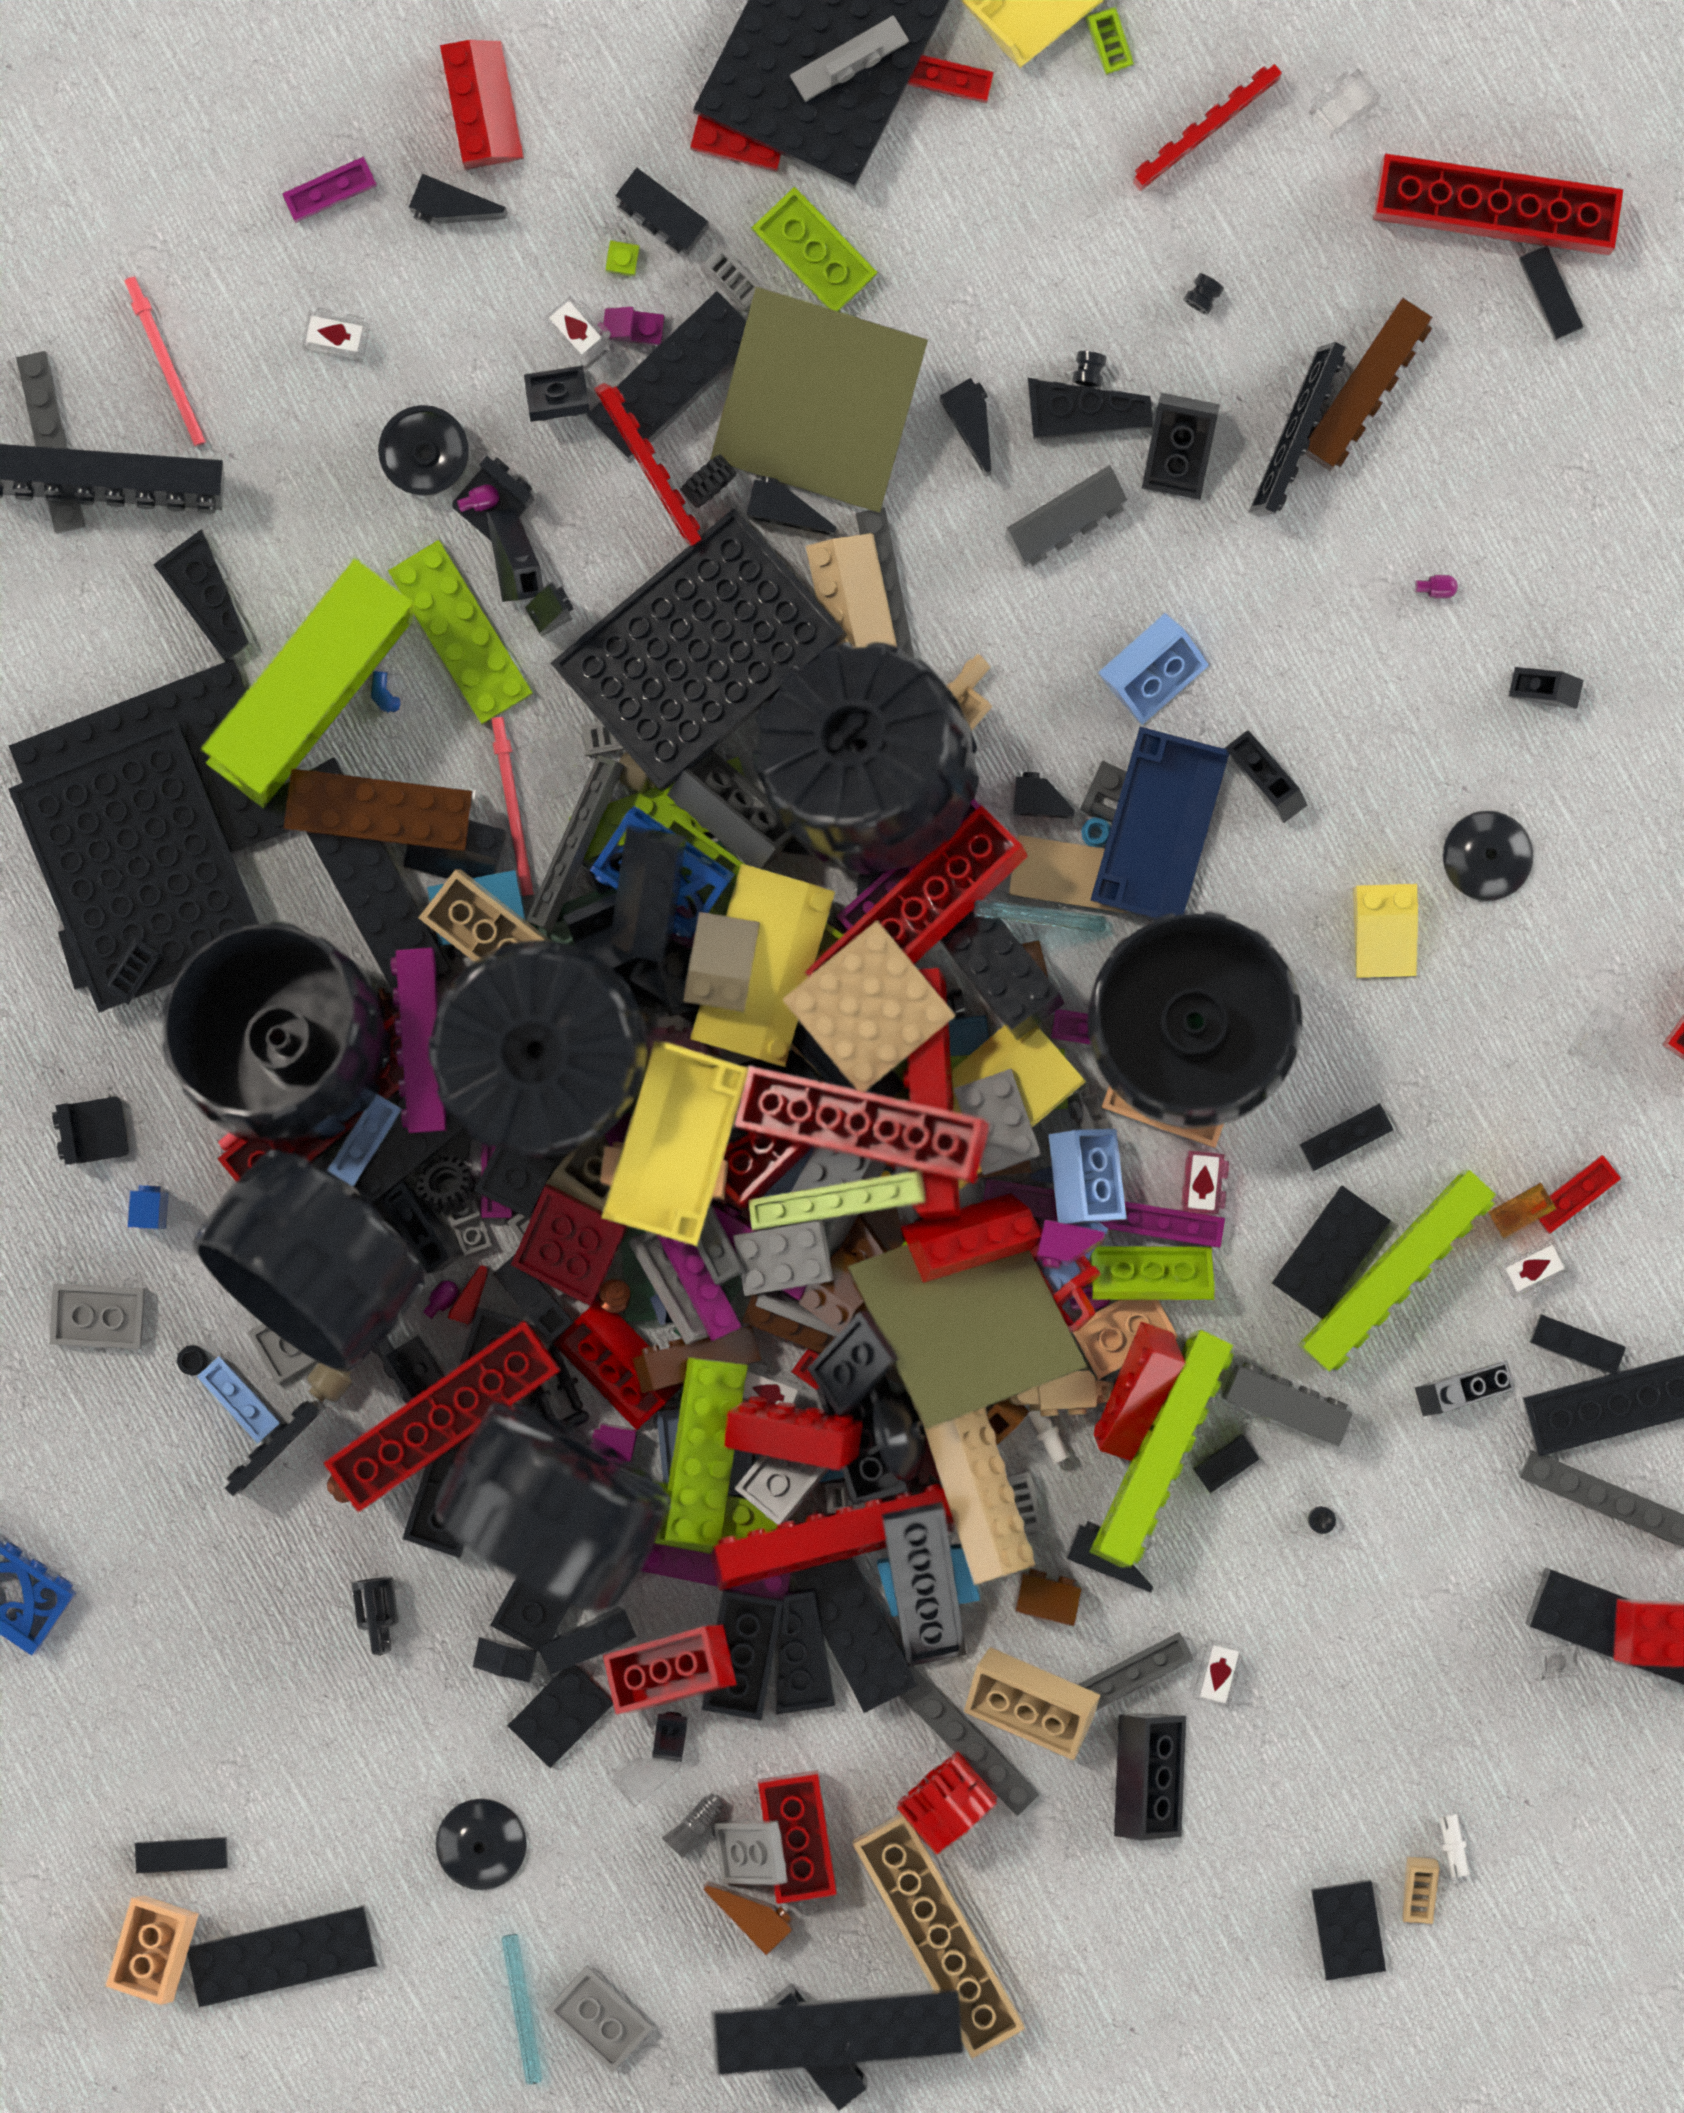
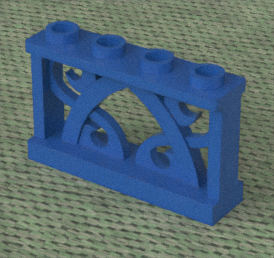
[590,805,735,939]
[0,1541,77,1656]

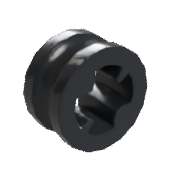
[1308,1506,1336,1534]

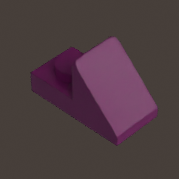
[602,307,665,346]

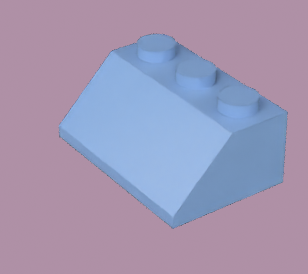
[1098,613,1209,725]
[1048,1129,1126,1225]

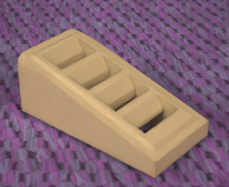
[1402,1857,1440,1924]

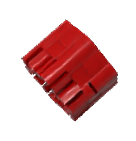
[896,1751,998,1854]

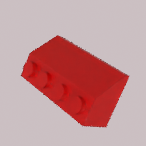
[440,39,524,170]
[901,1193,1041,1283]
[553,1299,684,1430]

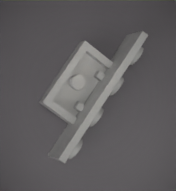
[790,15,909,102]

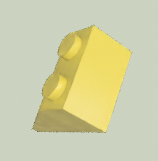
[1353,884,1418,978]

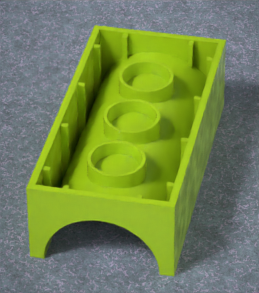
[202,558,413,809]

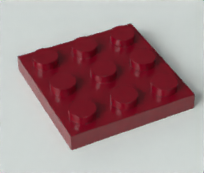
[511,1184,628,1306]

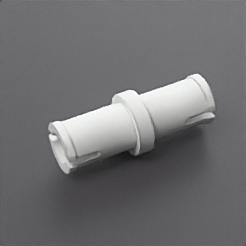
[1028,1409,1070,1465]
[1439,1814,1470,1878]

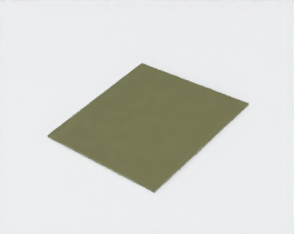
[710,286,929,513]
[848,1245,1087,1430]

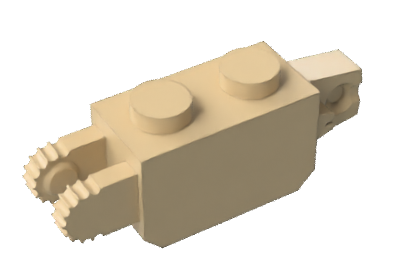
[1008,1371,1113,1416]

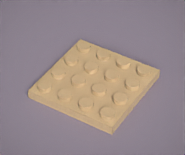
[782,921,955,1092]

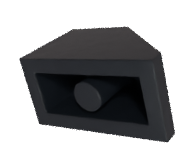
[1508,667,1584,709]
[1013,772,1075,819]
[473,1637,538,1683]

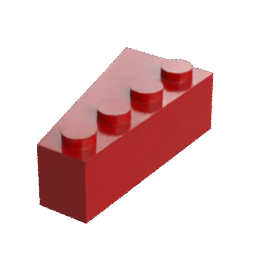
[722,1132,813,1209]
[1094,1322,1185,1461]

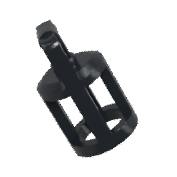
[351,1576,399,1656]

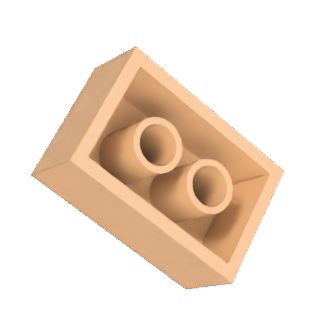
[106,1895,199,2005]

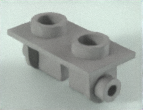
[1068,1088,1110,1130]

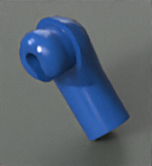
[371,671,401,713]

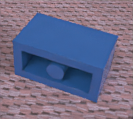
[127,1185,169,1229]

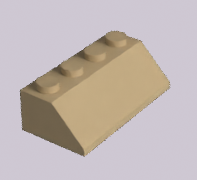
[806,533,897,648]
[964,1647,1100,1760]

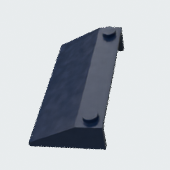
[1090,726,1230,920]

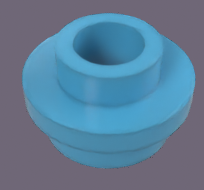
[1081,818,1111,848]

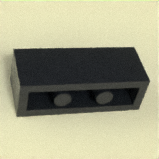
[615,167,709,256]

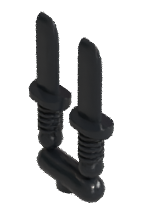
[529,1346,589,1429]

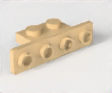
[947,654,993,731]

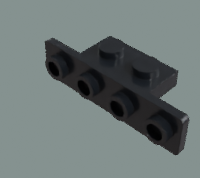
[372,1334,445,1404]

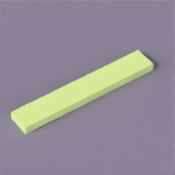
[749,1171,925,1231]

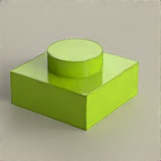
[605,240,640,277]

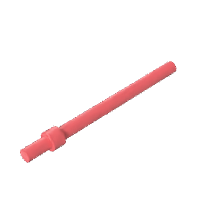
[124,276,206,447]
[491,717,534,896]

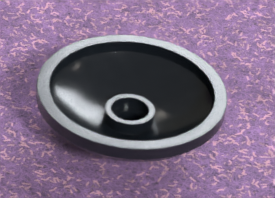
[378,405,469,496]
[1442,811,1533,901]
[873,1391,926,1482]
[436,1798,527,1890]

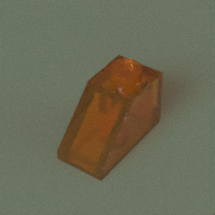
[1488,1183,1556,1240]

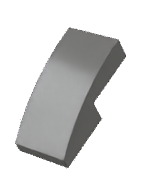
[448,1192,494,1259]

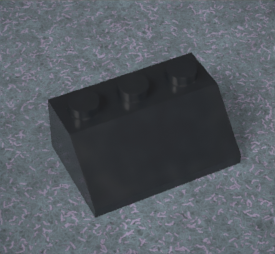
[404,820,507,879]

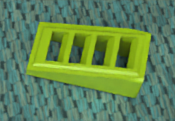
[1084,7,1134,75]

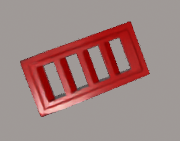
[447,1265,490,1325]

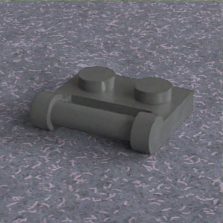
[1080,760,1127,821]

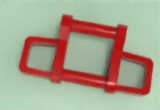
[1029,1219,1101,1333]

